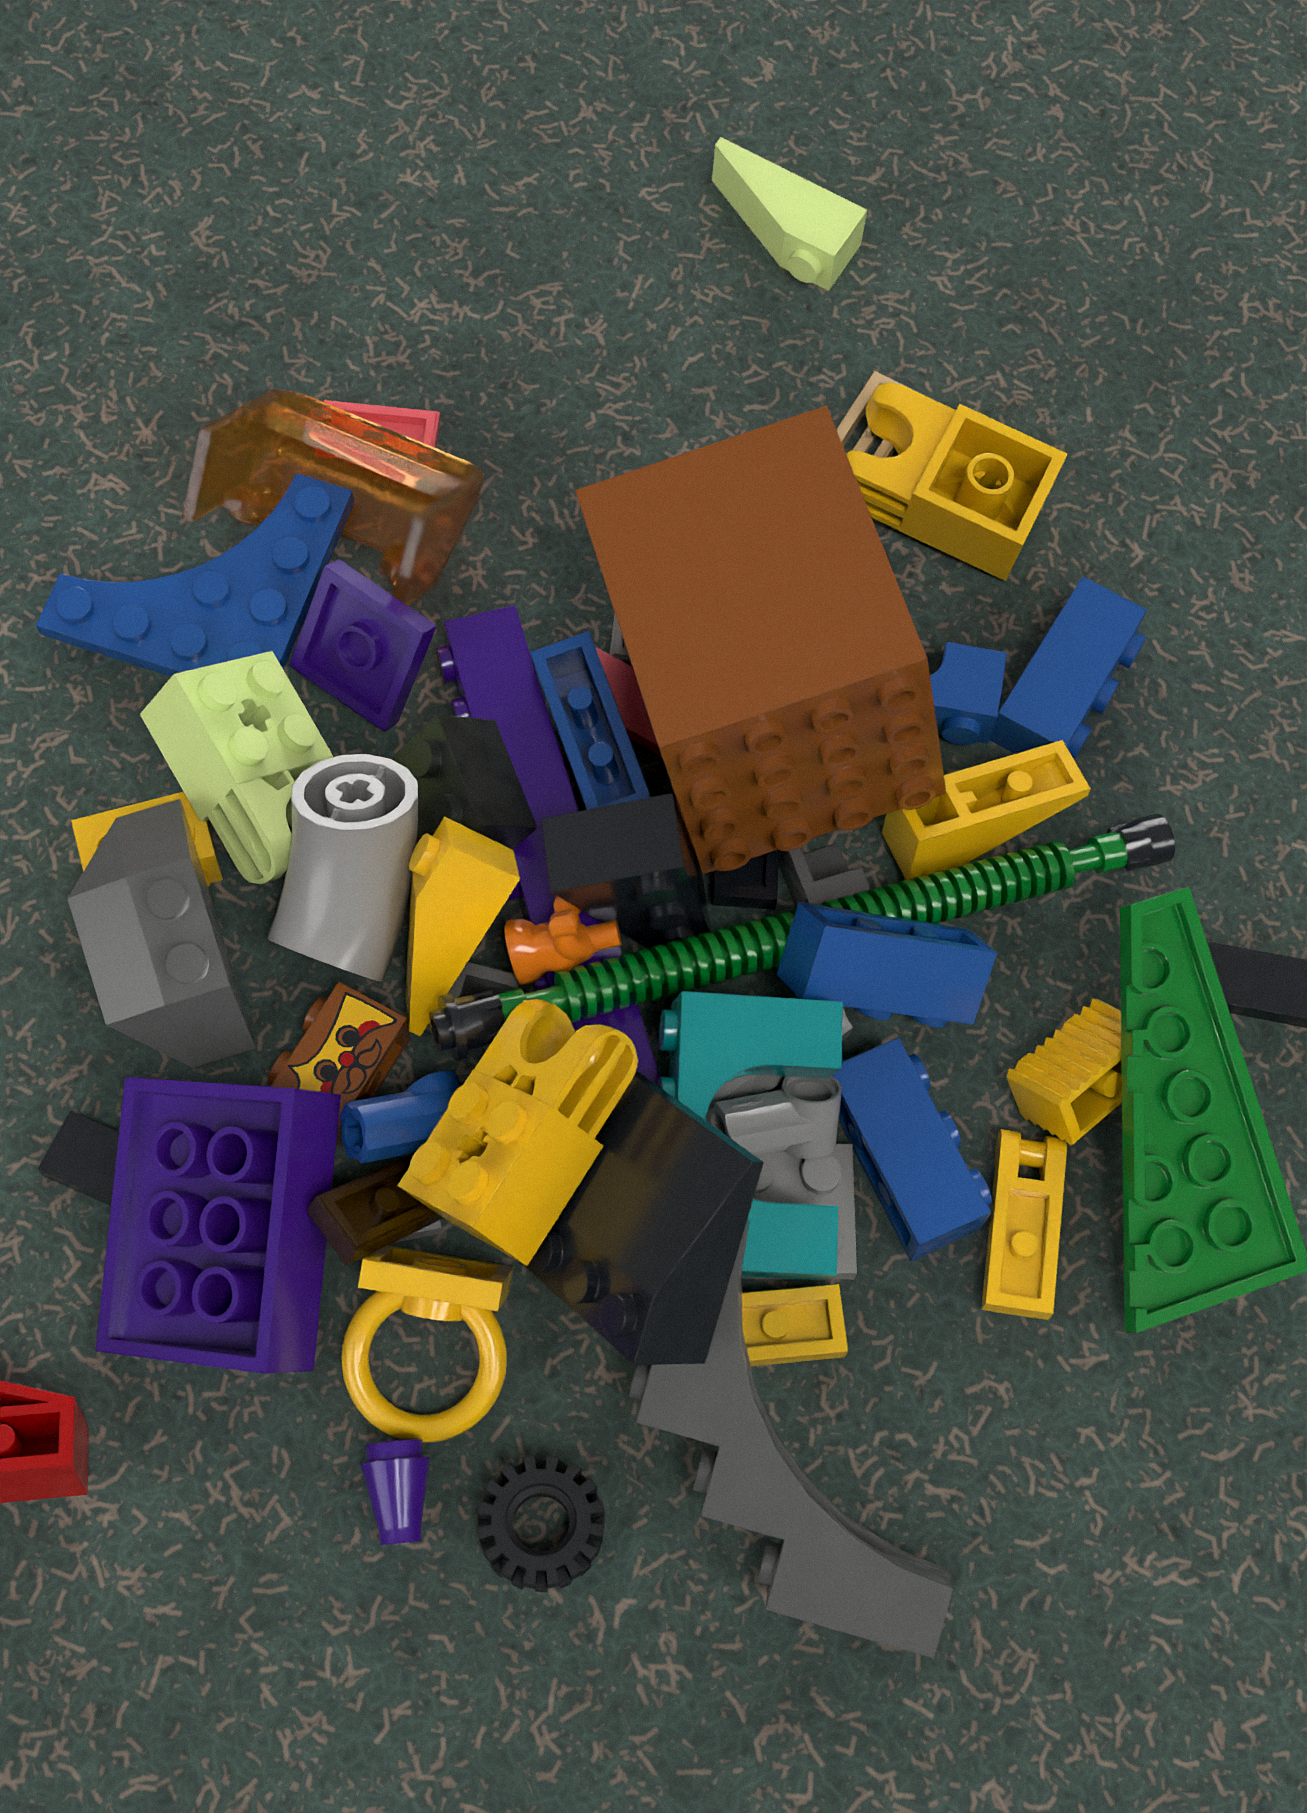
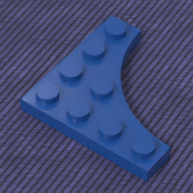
[36,473,355,677]

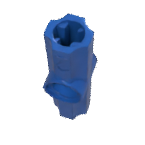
[339,1071,465,1164]

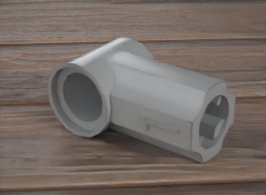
[706,1076,842,1159]

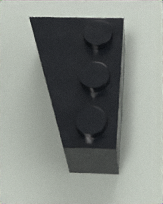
[541,793,712,949]

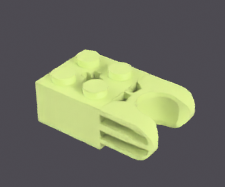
[140,651,333,884]

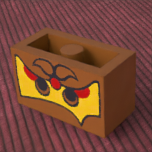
[267,982,410,1148]

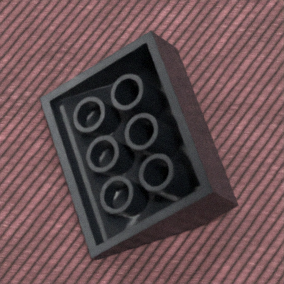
[520,1071,764,1365]

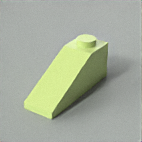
[712,137,867,291]

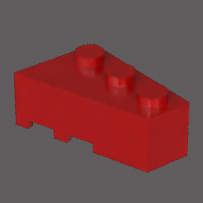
[0,1380,89,1503]

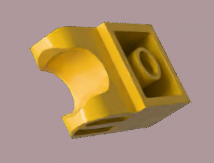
[846,382,1068,581]
[397,999,638,1266]

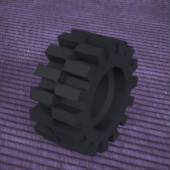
[477,1455,605,1592]

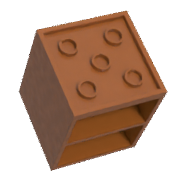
[575,405,946,874]

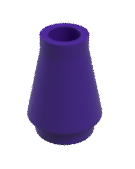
[360,1439,430,1545]

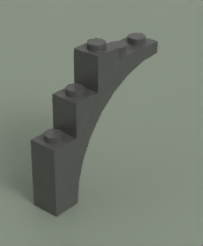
[629,1220,953,1659]

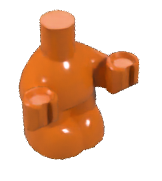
[504,896,622,985]

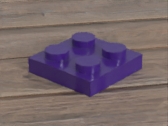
[289,559,437,732]

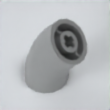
[267,754,418,982]

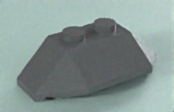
[67,799,257,1068]

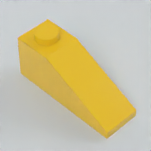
[882,740,1091,880]
[405,817,520,1036]

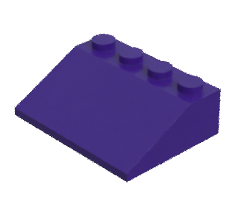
[95,1077,341,1374]

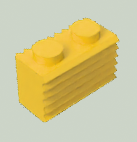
[1006,999,1122,1146]

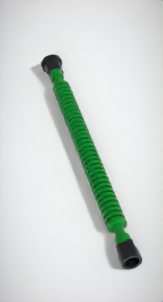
[429,814,1175,1060]

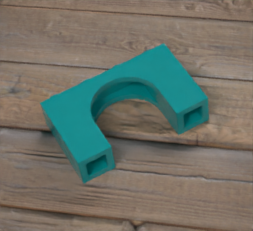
[658,991,843,1280]

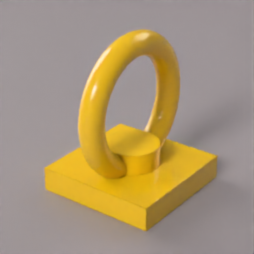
[341,1245,514,1443]

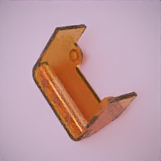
[182,390,484,606]

